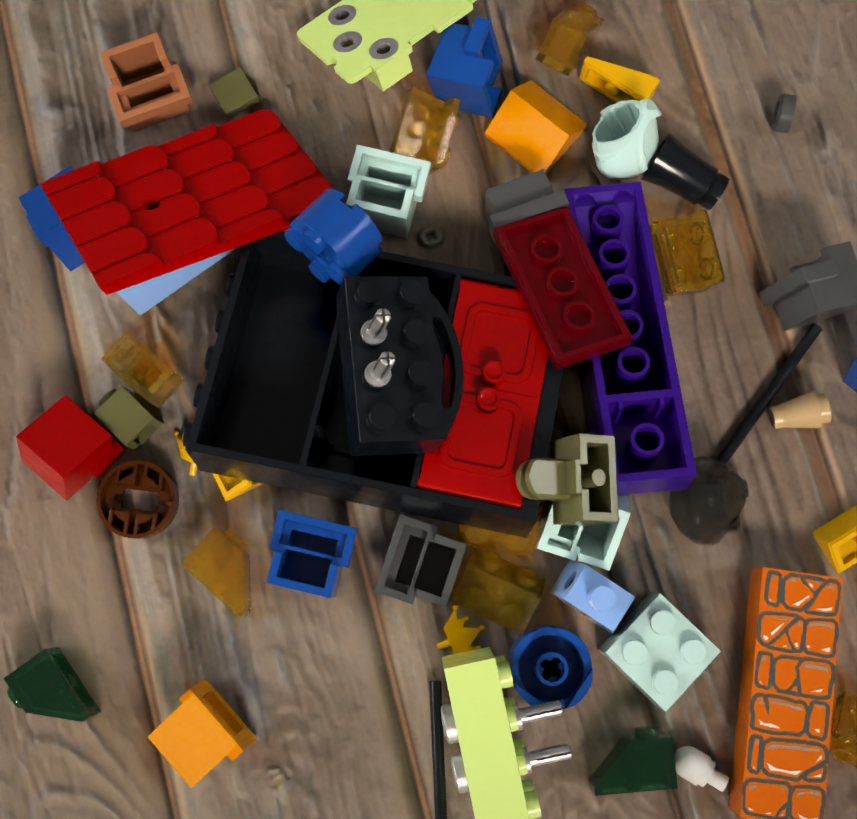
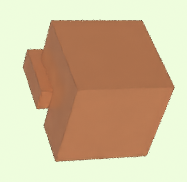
[100,32,194,131]

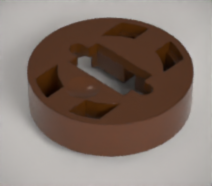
[96,460,179,539]

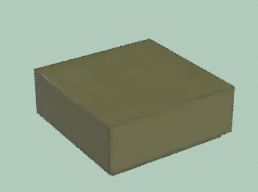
[208,67,260,120]

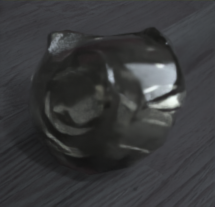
[668,456,749,546]

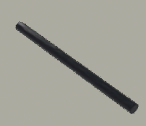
[710,324,822,475]
[429,680,447,819]

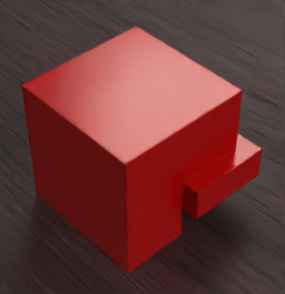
[16,395,124,501]

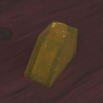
[181,528,252,618]

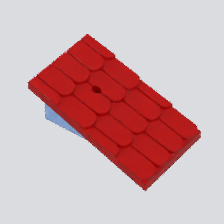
[40,109,345,316]

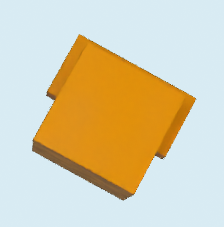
[148,678,257,788]

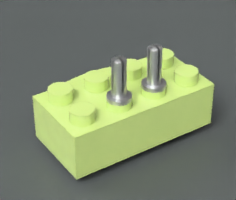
[441,647,572,819]

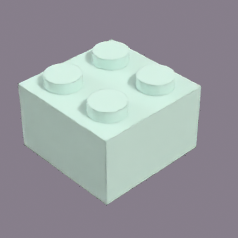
[598,593,721,712]

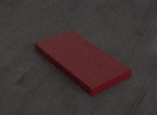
[493,206,633,370]

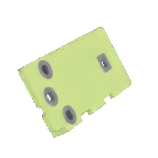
[297,0,477,92]

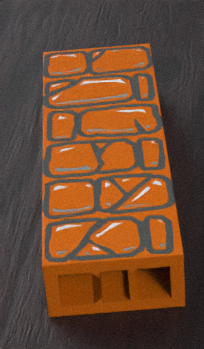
[729,567,843,819]

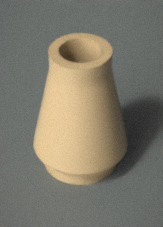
[769,391,832,429]

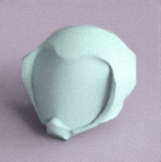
[592,98,662,179]

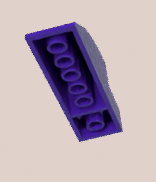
[564,181,697,496]

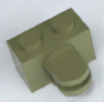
[515,433,619,526]

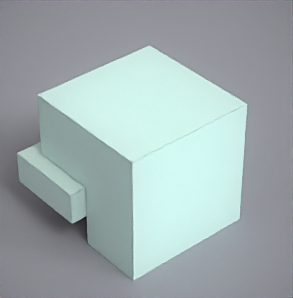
[346,145,431,239]
[537,495,631,571]

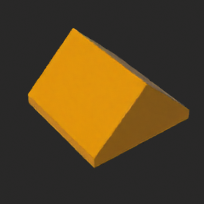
[485,80,588,174]

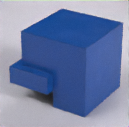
[426,16,503,118]
[19,165,85,271]
[266,510,358,598]

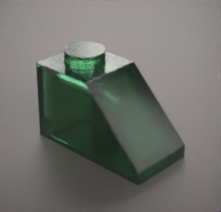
[3,647,101,722]
[588,726,678,796]

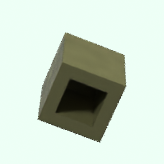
[93,386,164,450]

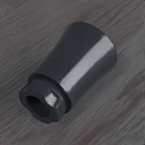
[641,133,730,211]

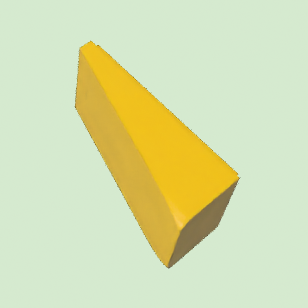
[579,56,661,103]

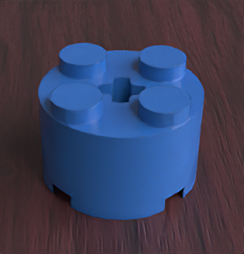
[284,189,383,285]
[507,625,593,709]

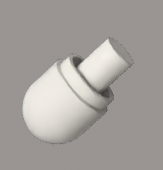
[672,746,729,792]

